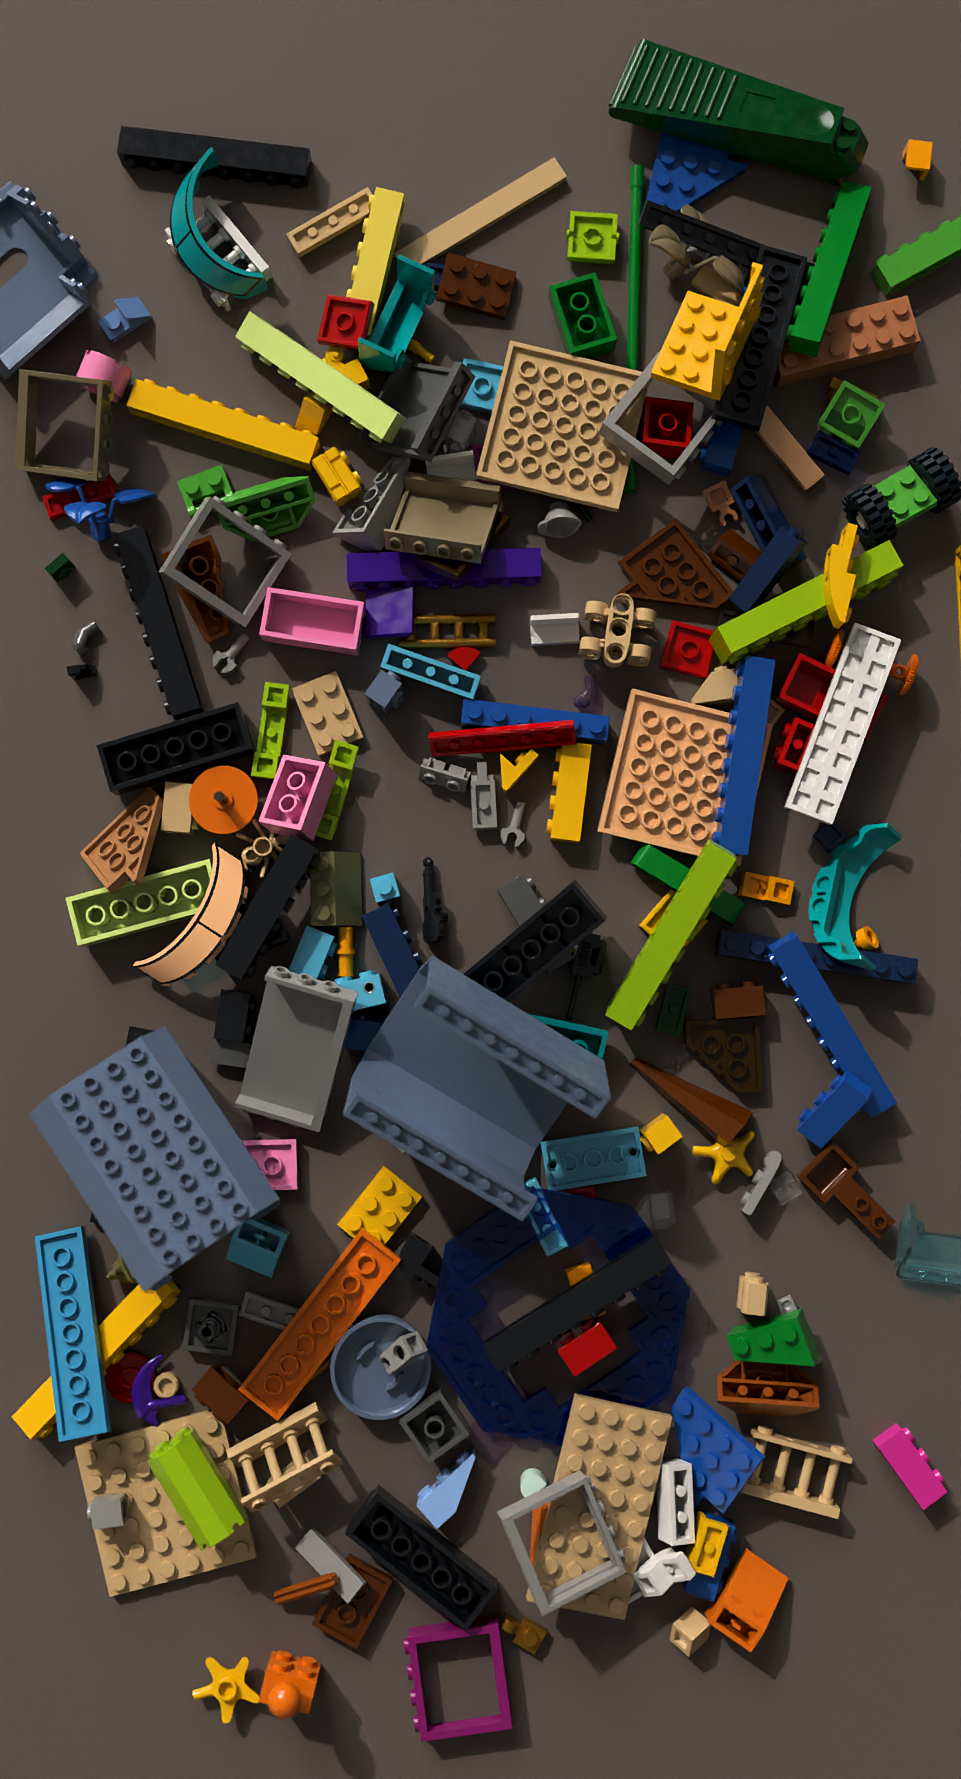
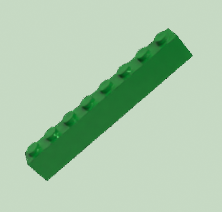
[786,181,872,358]

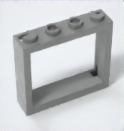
[598,352,723,485]
[159,496,291,628]
[497,1470,626,1616]

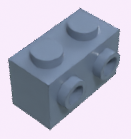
[365,670,405,717]

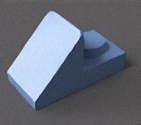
[98,297,152,344]

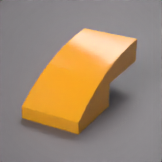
[738,872,795,905]

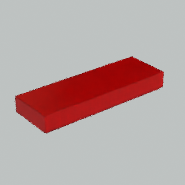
[42,473,117,521]

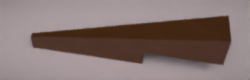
[629,1057,753,1147]

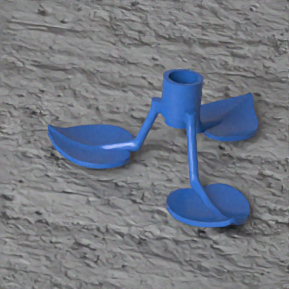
[45,477,158,541]

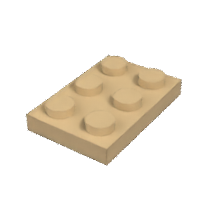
[292,671,364,757]

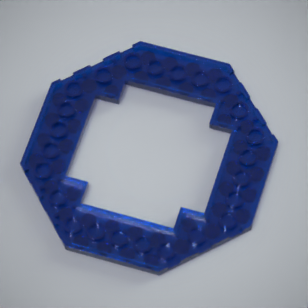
[426,1186,690,1446]

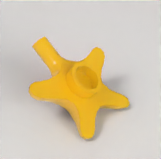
[692,1131,755,1184]
[193,1657,260,1724]

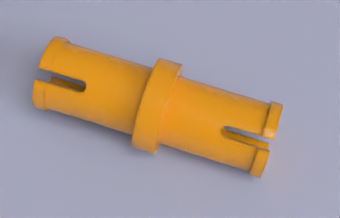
[336,927,355,977]

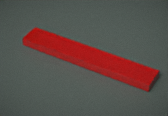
[428,720,577,757]

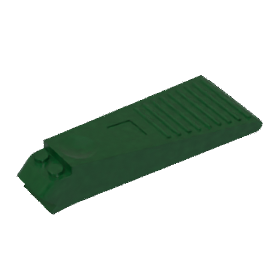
[608,39,869,186]

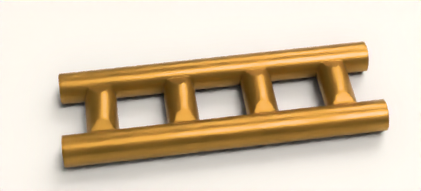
[399,614,496,649]

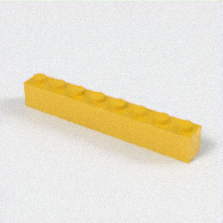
[127,379,321,472]
[12,1280,181,1439]

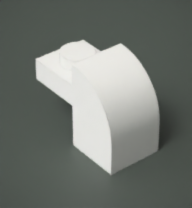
[633,1547,696,1597]

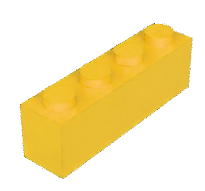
[546,743,592,844]

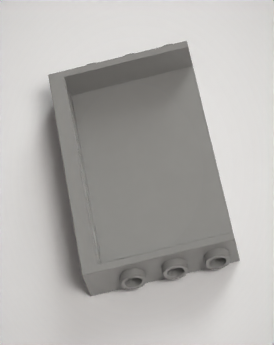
[234,966,358,1133]

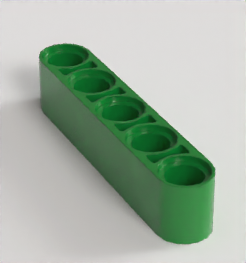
[630,843,745,926]

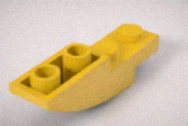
[823,523,859,629]

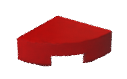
[447,647,481,671]

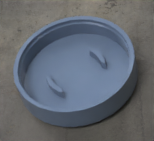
[329,1314,431,1420]

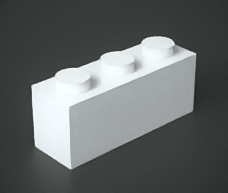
[656,1458,695,1546]

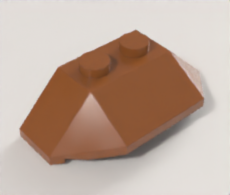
[716,1361,820,1417]

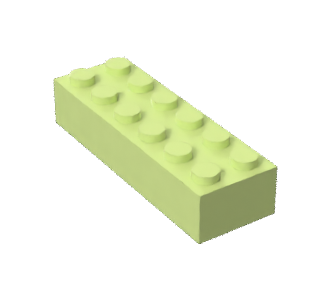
[66,859,213,947]

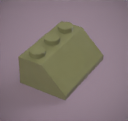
[310,851,363,928]

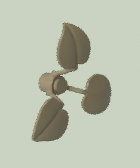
[648,204,744,296]

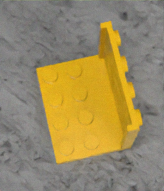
[651,262,765,401]

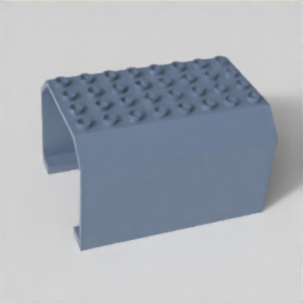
[343,956,611,1221]
[29,1027,280,1294]

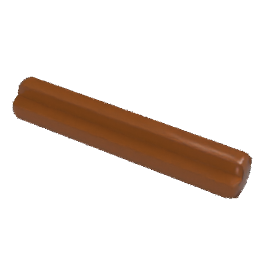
[273,1572,339,1605]

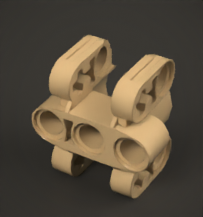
[578,593,657,668]

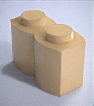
[736,1272,769,1316]

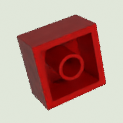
[638,396,694,459]
[556,1316,617,1377]

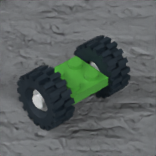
[843,447,961,549]

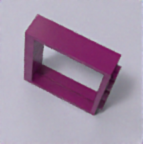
[404,1615,512,1742]

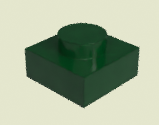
[45,553,75,582]

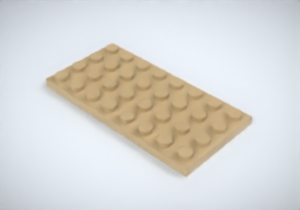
[526,1394,672,1620]

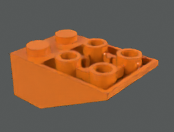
[704,1548,789,1652]

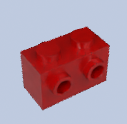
[772,717,815,776]

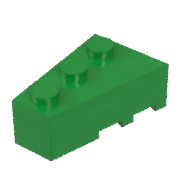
[726,1309,820,1366]

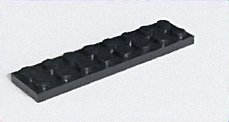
[711,244,808,432]

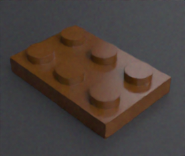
[436,252,516,320]
[312,1553,393,1649]

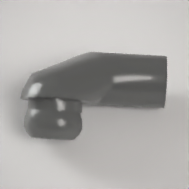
[72,620,100,655]

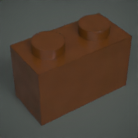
[710,981,766,1019]
[191,1364,251,1424]

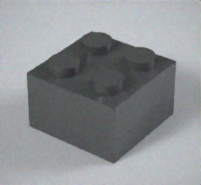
[399,1386,470,1465]

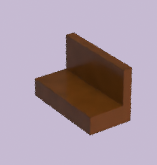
[707,528,762,581]

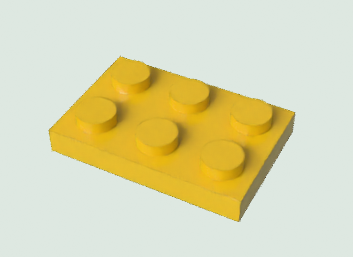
[337,1165,422,1245]

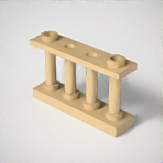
[226,1402,343,1512]
[740,1425,853,1519]

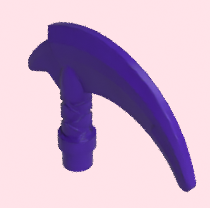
[132,1354,186,1427]

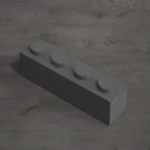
[497,874,574,974]

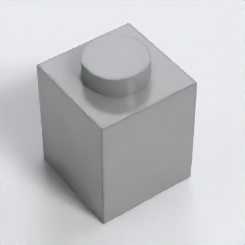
[87,1492,129,1530]

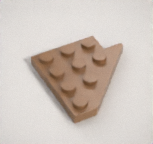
[79,785,164,894]

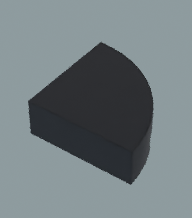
[66,665,98,680]

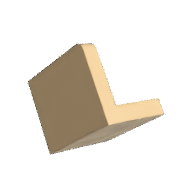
[670,1607,711,1657]

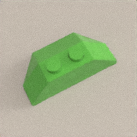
[218,476,316,542]

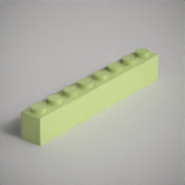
[235,311,406,443]

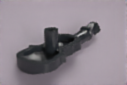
[422,857,448,944]

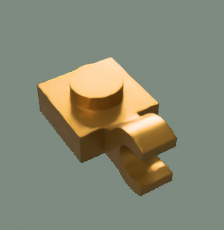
[501,1613,547,1654]

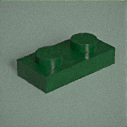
[655,982,692,1036]

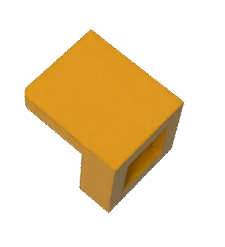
[902,139,933,181]

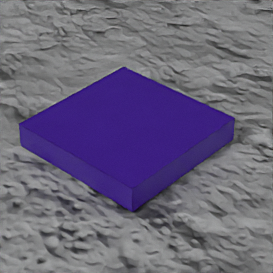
[365,587,415,639]

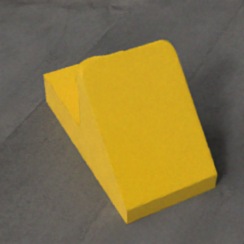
[500,749,539,794]

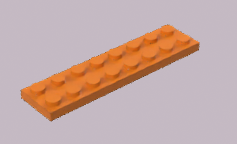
[238,1227,401,1421]

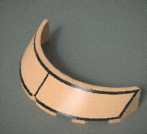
[133,842,248,986]

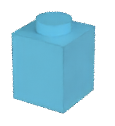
[370,872,401,905]

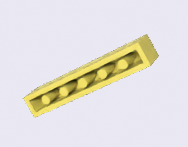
[346,187,406,341]

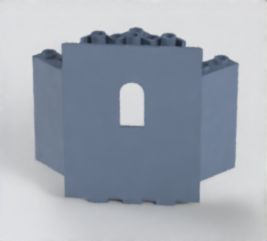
[0,181,98,380]

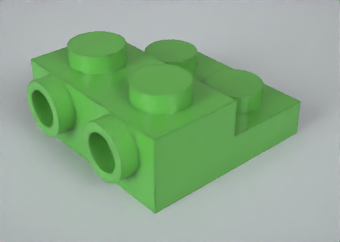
[817,380,886,449]

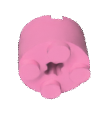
[77,350,132,403]

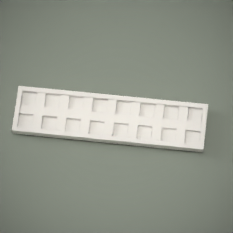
[784,623,901,825]

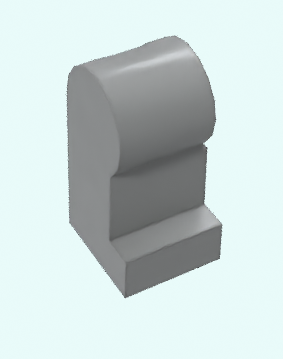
[379,1331,428,1376]

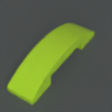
[251,682,290,779]
[315,740,359,841]

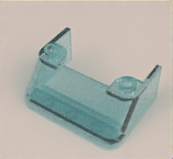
[895,1203,961,1287]

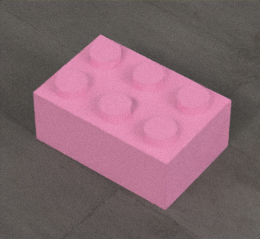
[258,755,337,841]

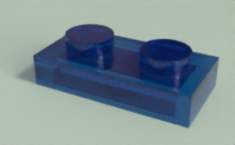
[807,430,861,476]

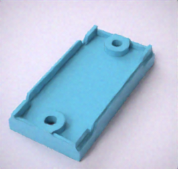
[540,1126,647,1192]

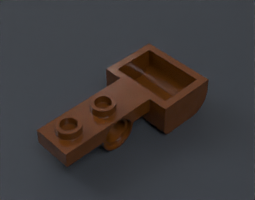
[796,1141,896,1240]

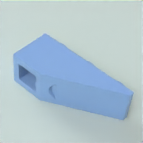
[417,1448,476,1529]

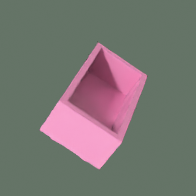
[259,587,366,656]

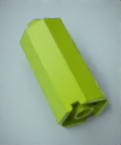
[147,1426,248,1551]

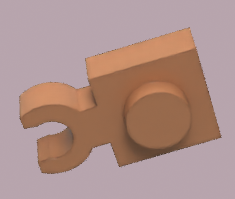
[701,480,738,527]

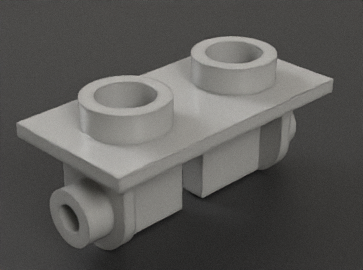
[419,758,471,793]

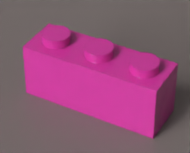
[872,1423,947,1510]

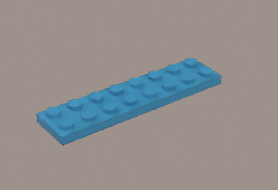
[35,1226,111,1442]

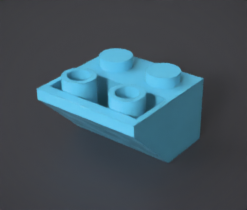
[226,1216,291,1278]

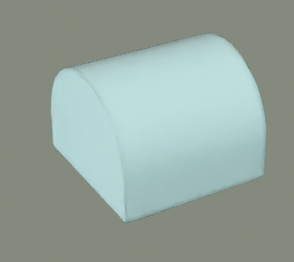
[520,1468,547,1497]

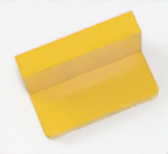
[685,1511,729,1577]

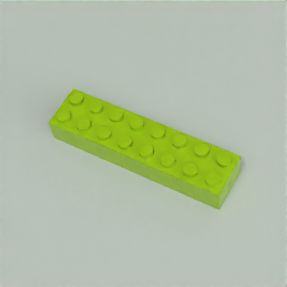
[709,540,904,665]
[606,839,738,1031]

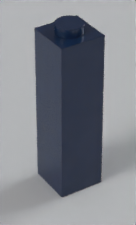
[729,526,808,613]

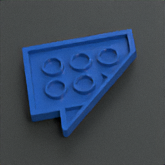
[646,132,747,212]
[671,1386,765,1514]

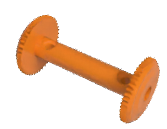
[824,629,919,696]

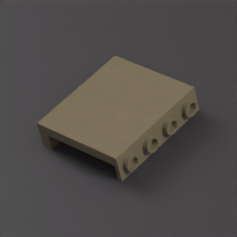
[384,471,501,564]

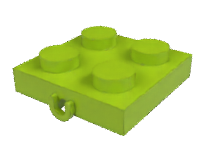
[566,211,619,264]

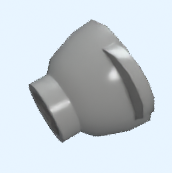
[538,501,582,538]

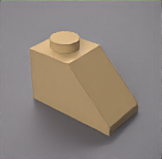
[689,666,738,706]

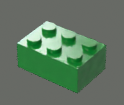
[548,272,617,359]

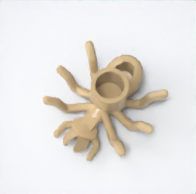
[236,819,290,878]

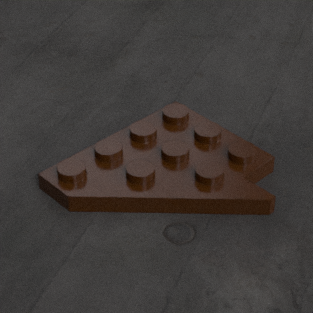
[617,518,734,610]

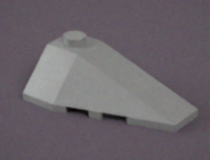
[333,456,411,551]

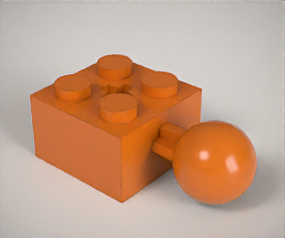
[259,1650,321,1719]

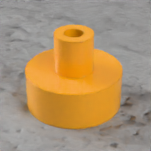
[853,926,879,952]

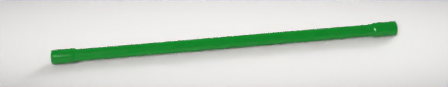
[623,165,644,494]

